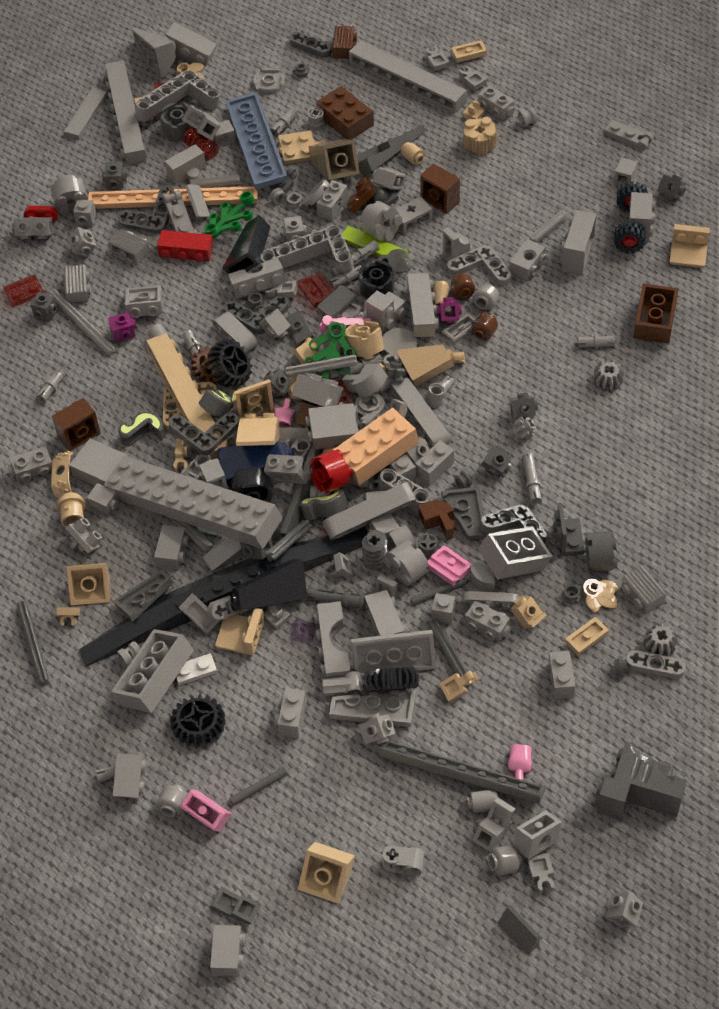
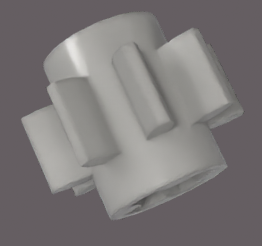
[513,416,536,440]

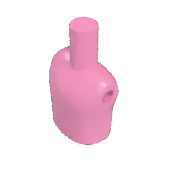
[274,398,295,428]
[508,744,532,780]

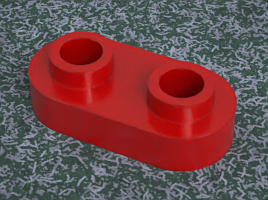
[23,206,58,223]

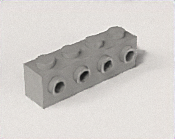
[407,273,439,337]

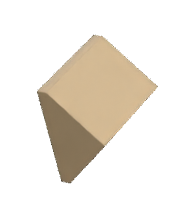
[67,563,110,605]

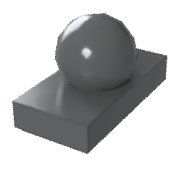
[362,187,399,209]

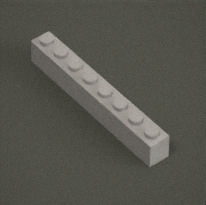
[349,41,467,113]
[103,60,146,165]

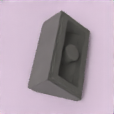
[317,285,357,318]
[498,905,540,954]

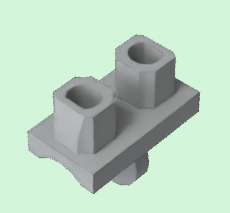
[65,518,102,553]

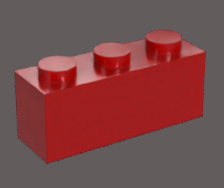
[157,230,214,262]

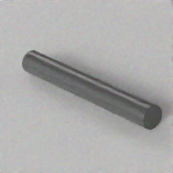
[410,577,467,605]
[229,767,287,805]

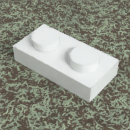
[176,653,217,686]

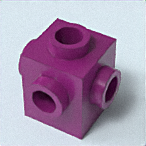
[436,297,462,323]
[108,312,137,342]

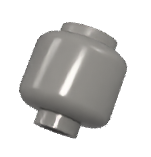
[473,284,499,311]
[157,784,187,817]
[488,845,522,876]

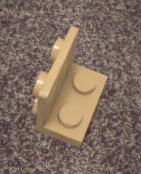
[670,224,710,268]
[215,608,264,656]

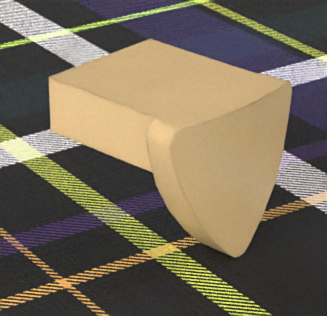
[293,337,320,364]

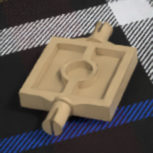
[277,130,326,165]

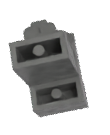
[594,742,687,820]

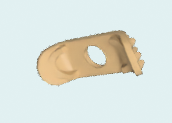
[51,450,73,499]

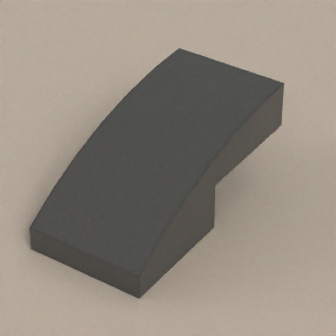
[211,887,261,924]

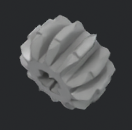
[593,360,625,391]
[644,623,679,657]

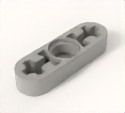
[462,591,519,611]
[207,596,257,620]
[626,650,686,679]

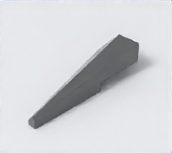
[357,125,426,175]

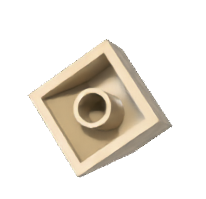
[298,842,355,904]

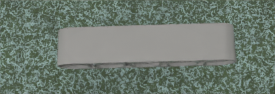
[390,377,451,448]
[322,482,416,540]

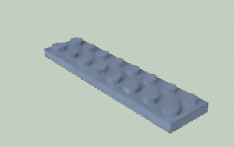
[226,92,288,190]

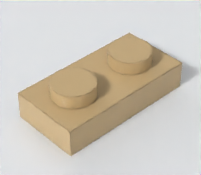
[451,40,487,63]
[565,617,609,656]

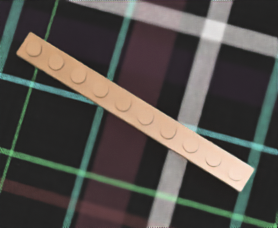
[88,186,258,209]

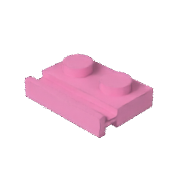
[427,546,473,586]

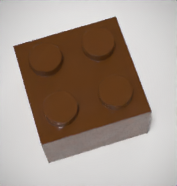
[420,164,460,214]
[52,398,101,451]

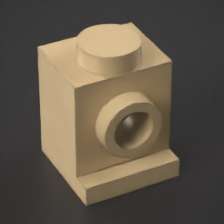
[510,596,546,628]

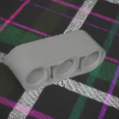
[212,311,258,352]
[378,469,430,513]

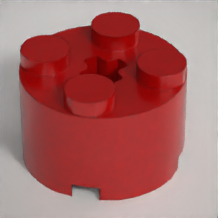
[309,449,353,494]

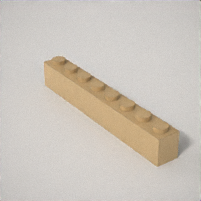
[147,333,229,460]

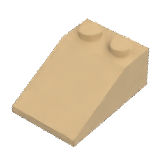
[231,379,274,419]
[236,413,280,446]

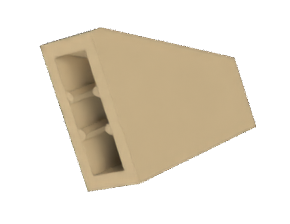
[396,344,454,387]

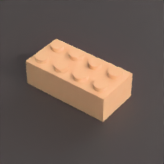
[333,408,419,485]

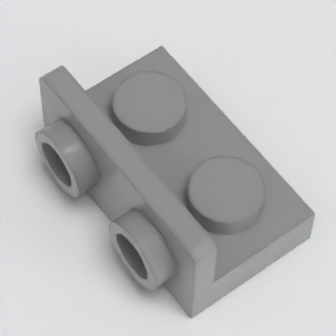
[264,454,308,484]

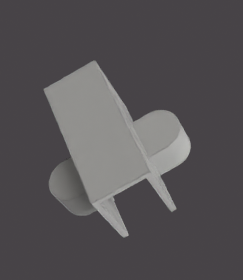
[165,144,206,185]

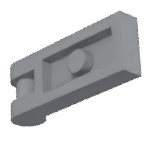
[604,120,654,150]
[163,190,195,233]

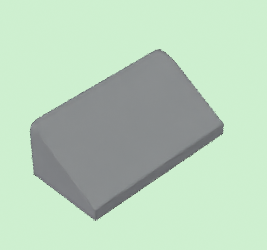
[185,184,210,220]

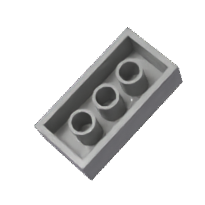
[111,629,194,713]

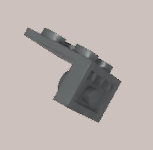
[553,503,585,556]

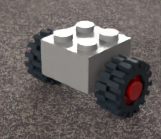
[614,181,656,253]

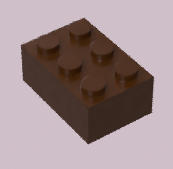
[316,86,374,140]
[633,283,679,343]

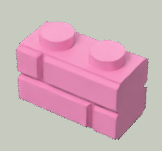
[180,789,232,832]

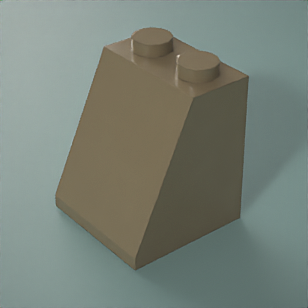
[308,140,360,180]

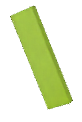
[342,225,408,259]

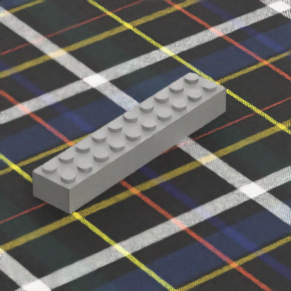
[104,456,283,549]

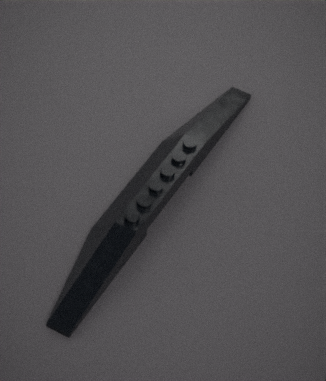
[79,526,368,667]

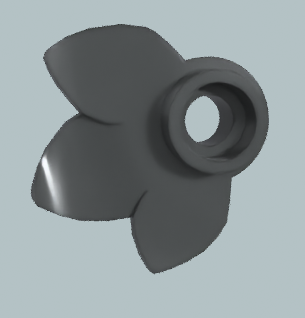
[377,249,411,282]

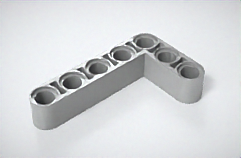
[135,71,220,121]
[261,225,354,273]

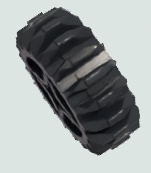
[206,339,253,388]
[364,667,420,691]
[170,693,226,749]

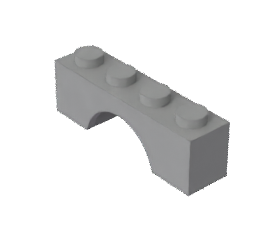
[314,601,350,678]

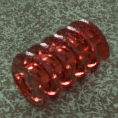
[183,126,219,161]

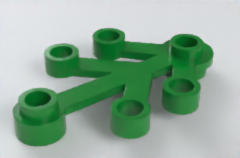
[204,191,254,239]
[304,322,355,380]

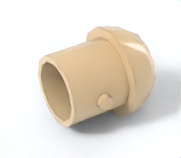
[56,492,86,528]

